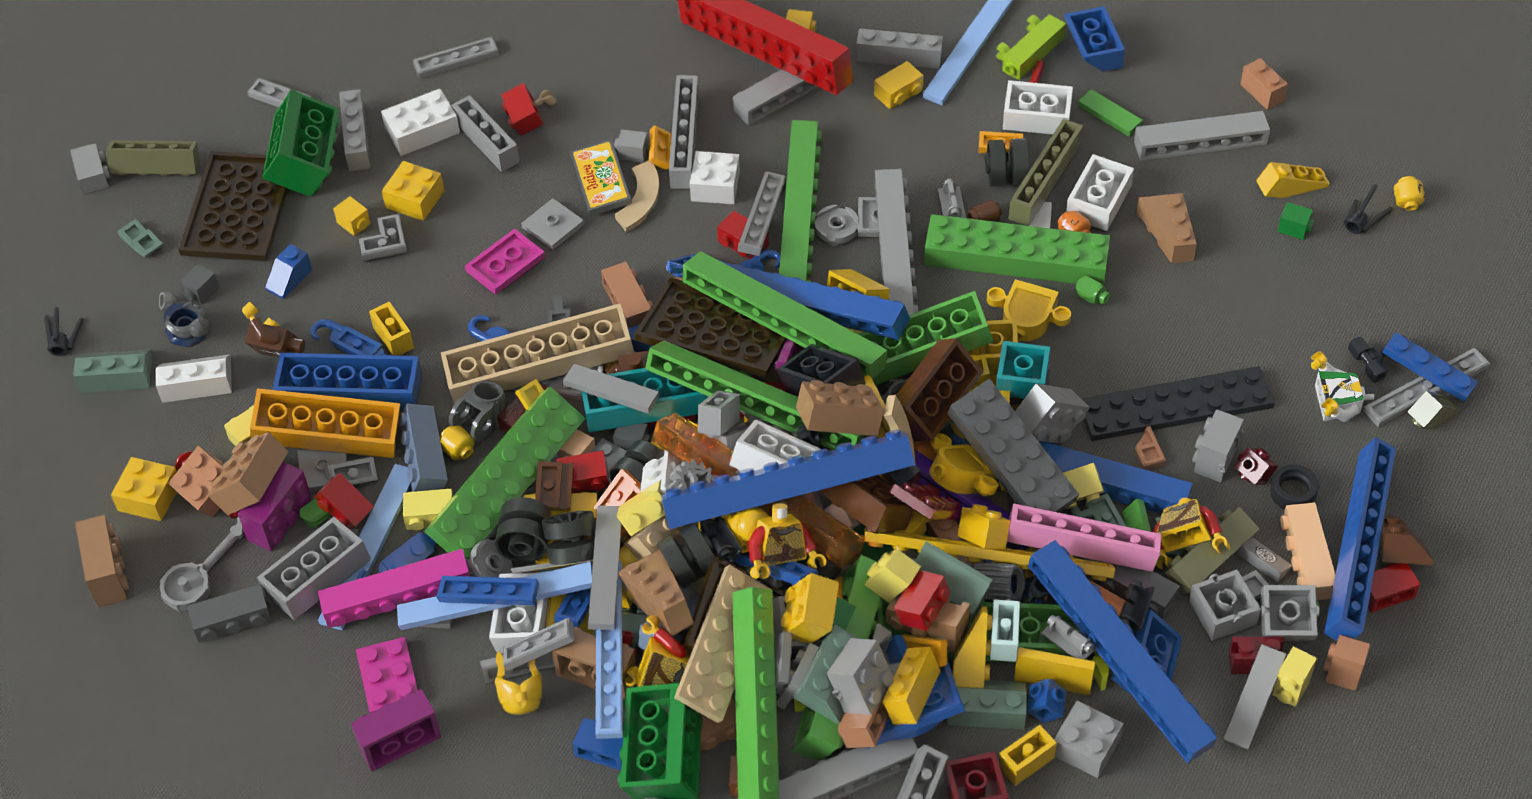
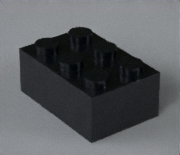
[777,344,866,397]

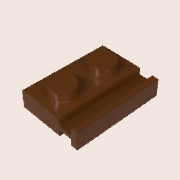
[535,461,574,511]

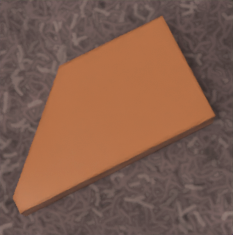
[1134,426,1166,470]

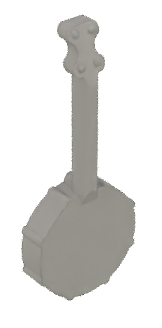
[160,516,244,612]

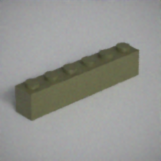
[1009,119,1083,226]

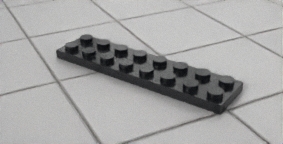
[1081,366,1275,441]

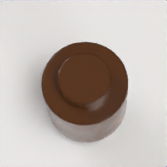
[967,200,1002,222]

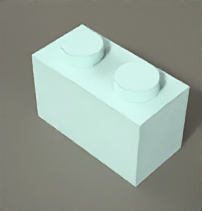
[990,600,1020,661]

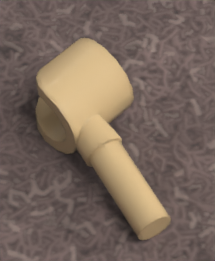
[535,90,556,106]

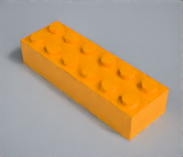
[250,388,400,458]

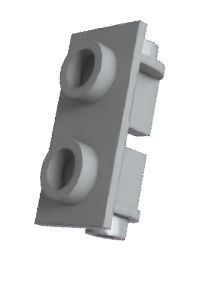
[938,179,966,218]
[1041,615,1095,659]

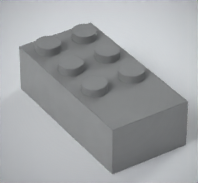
[257,517,371,620]

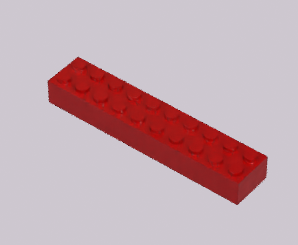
[677,0,853,95]

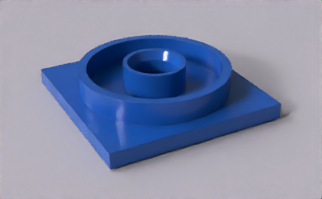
[866,659,965,749]

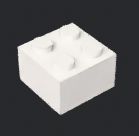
[690,151,740,204]

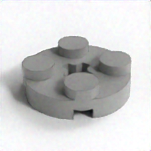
[815,205,859,247]
[467,539,512,578]

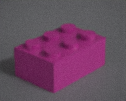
[238,462,312,551]
[351,689,441,772]

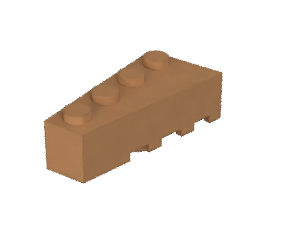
[618,549,693,636]

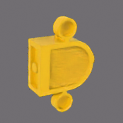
[987,279,1071,341]
[929,433,999,496]

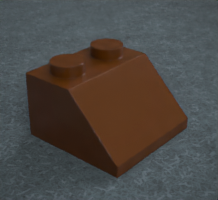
[1378,516,1434,565]

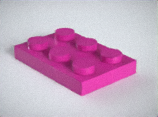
[465,228,545,295]
[356,637,418,713]

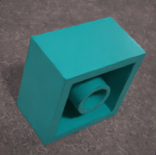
[996,341,1050,399]

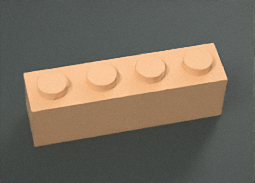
[1280,503,1335,600]

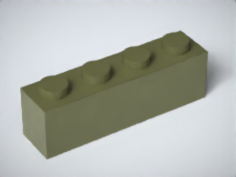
[106,140,200,176]
[1164,507,1259,596]

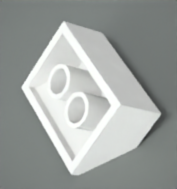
[156,354,232,403]

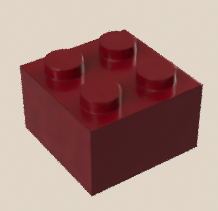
[943,752,1009,799]

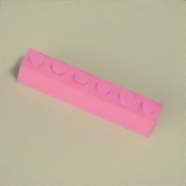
[1007,504,1161,572]

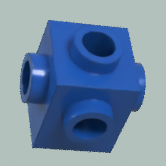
[1026,678,1066,723]

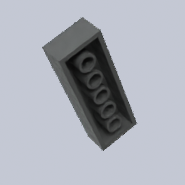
[948,379,1079,513]

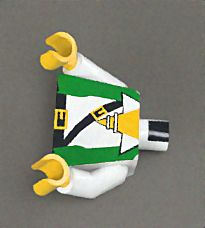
[1311,351,1375,422]

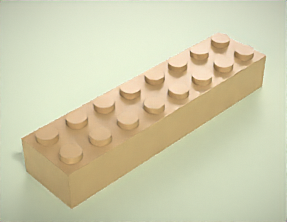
[441,303,634,404]

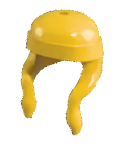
[725,507,770,553]
[495,651,543,715]

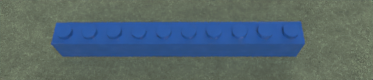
[719,260,910,340]
[662,430,915,529]
[951,433,1192,514]
[1324,437,1396,641]
[1028,540,1217,764]

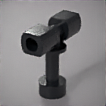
[1348,335,1406,383]

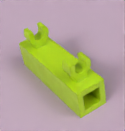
[996,14,1066,80]

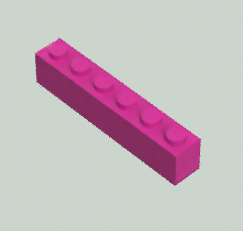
[318,549,471,628]

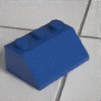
[1064,6,1125,72]
[1111,609,1182,693]

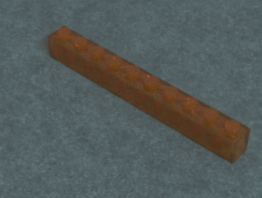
[651,412,866,568]

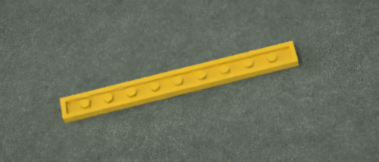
[864,528,1115,581]

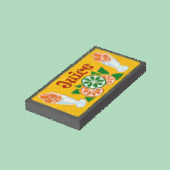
[570,139,632,216]

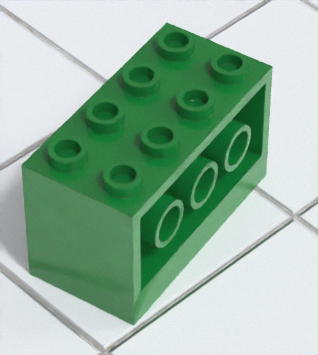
[262,89,340,197]
[618,683,702,799]

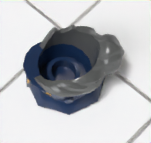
[164,301,210,347]

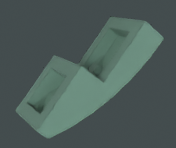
[118,219,163,258]

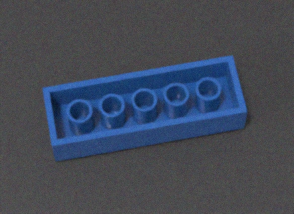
[273,353,422,410]

